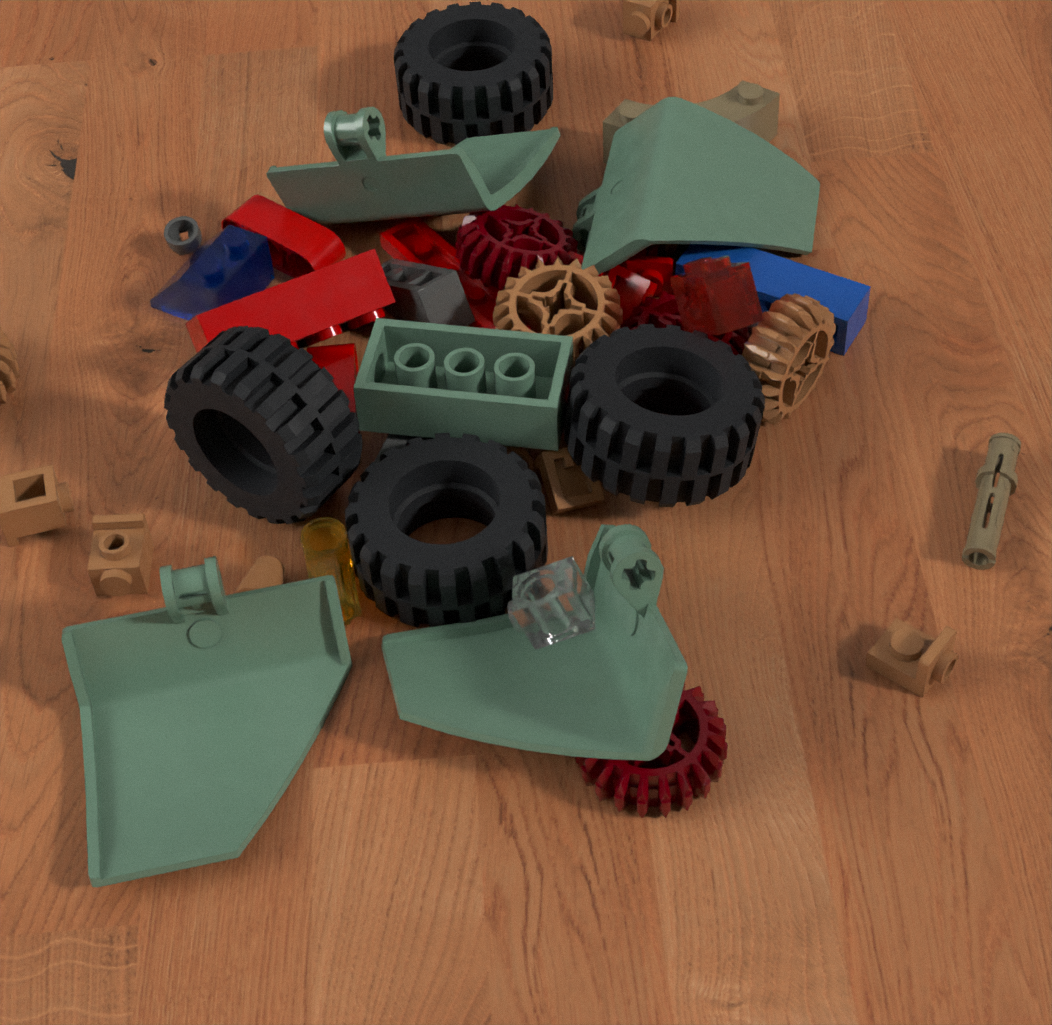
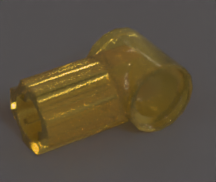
[300,517,362,626]

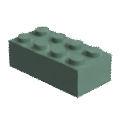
[353,318,574,451]

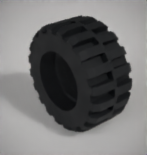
[394,2,553,145]
[563,324,765,507]
[164,326,362,524]
[345,433,548,628]

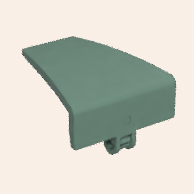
[572,97,820,275]
[266,106,561,225]
[381,524,688,761]
[61,556,352,888]

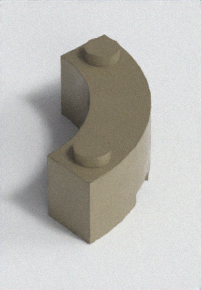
[603,80,780,164]

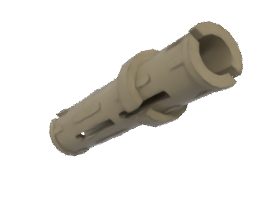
[962,433,1021,570]

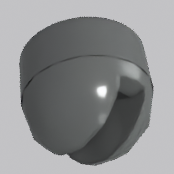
[164,216,202,256]

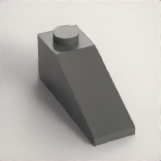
[381,258,475,326]

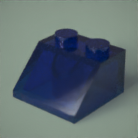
[150,225,275,321]

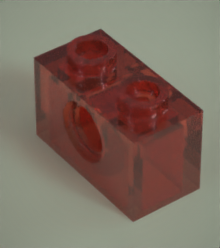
[670,256,764,335]

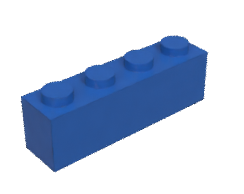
[675,244,871,356]

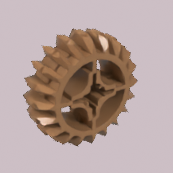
[493,257,623,367]
[742,293,836,425]

